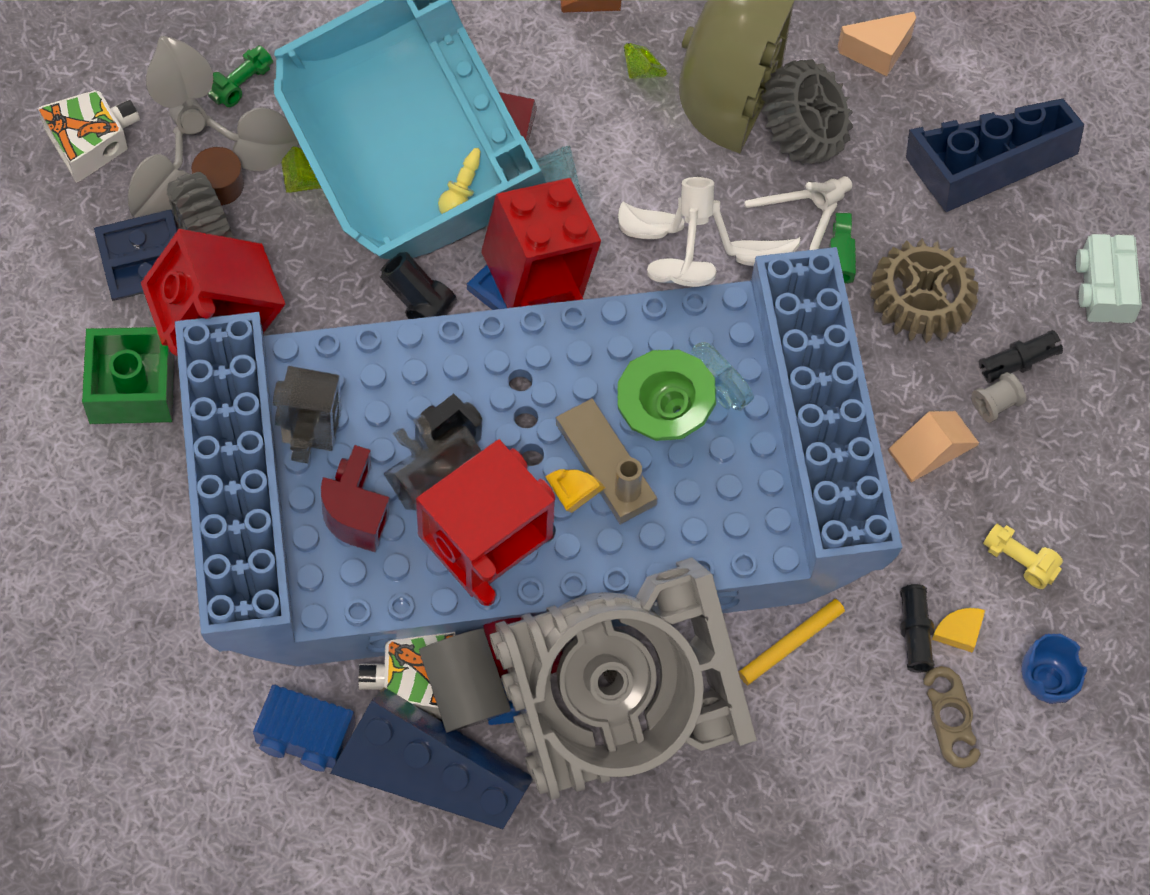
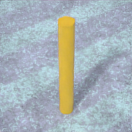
[738,599,845,686]

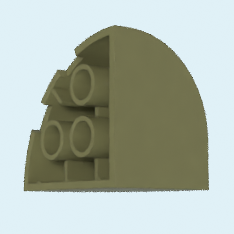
[679,0,794,154]

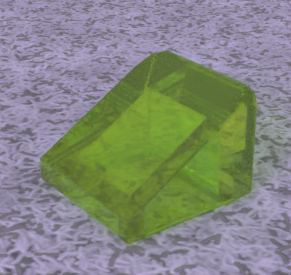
[281,146,321,193]

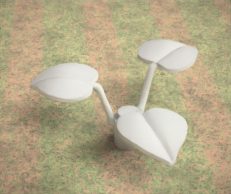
[618,177,800,287]

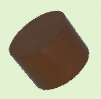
[191,147,244,206]

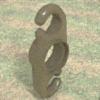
[923,666,981,768]

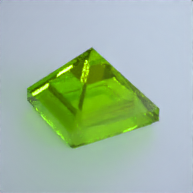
[624,43,668,79]

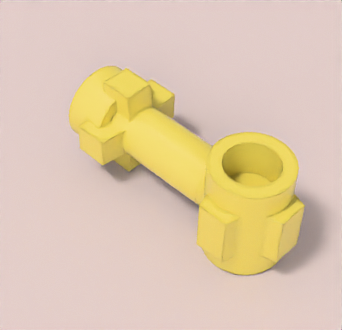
[983,524,1063,589]

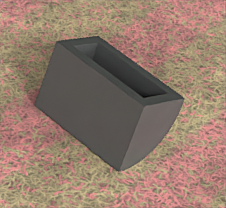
[419,628,511,733]

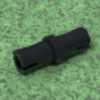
[979,330,1063,383]
[900,584,935,673]

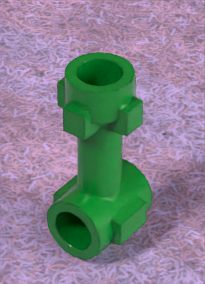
[208,45,273,107]

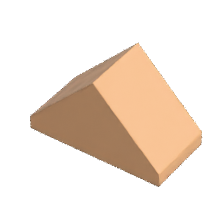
[838,12,916,76]
[888,411,979,483]

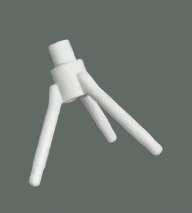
[744,176,852,250]

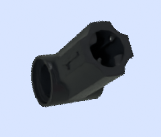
[380,252,457,319]

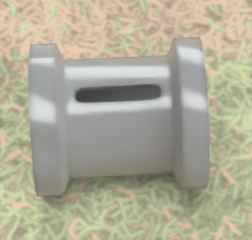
[971,372,1026,423]

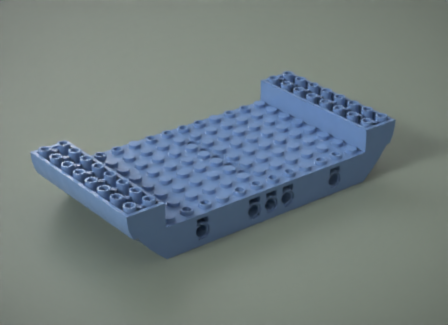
[175,247,902,667]

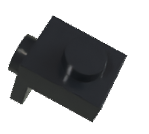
[415,393,482,454]

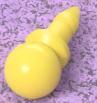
[438,148,481,214]

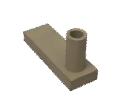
[556,398,657,524]

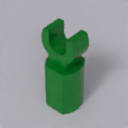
[829,213,856,284]

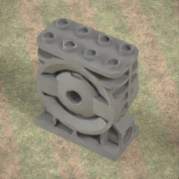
[490,558,757,800]

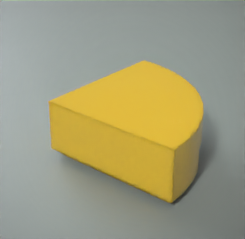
[545,469,605,513]
[932,608,985,653]

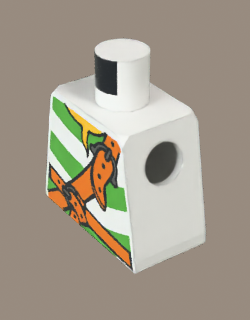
[38,90,140,183]
[359,632,455,722]

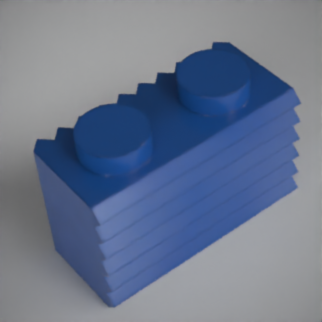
[253,684,356,772]

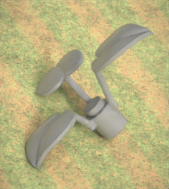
[128,36,298,217]

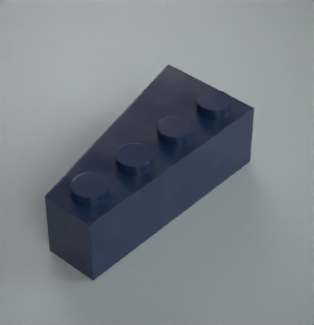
[906,98,1085,212]
[330,687,533,829]

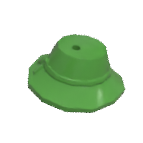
[618,349,716,441]

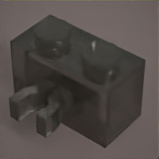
[273,366,341,464]
[383,415,481,510]

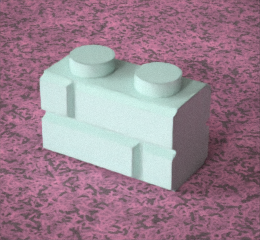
[1076,234,1142,323]

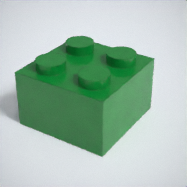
[82,327,174,424]

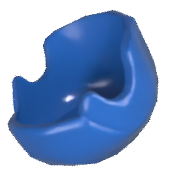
[1021,634,1087,704]

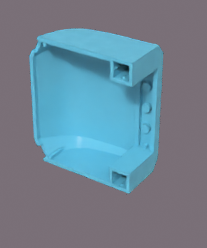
[274,0,547,259]

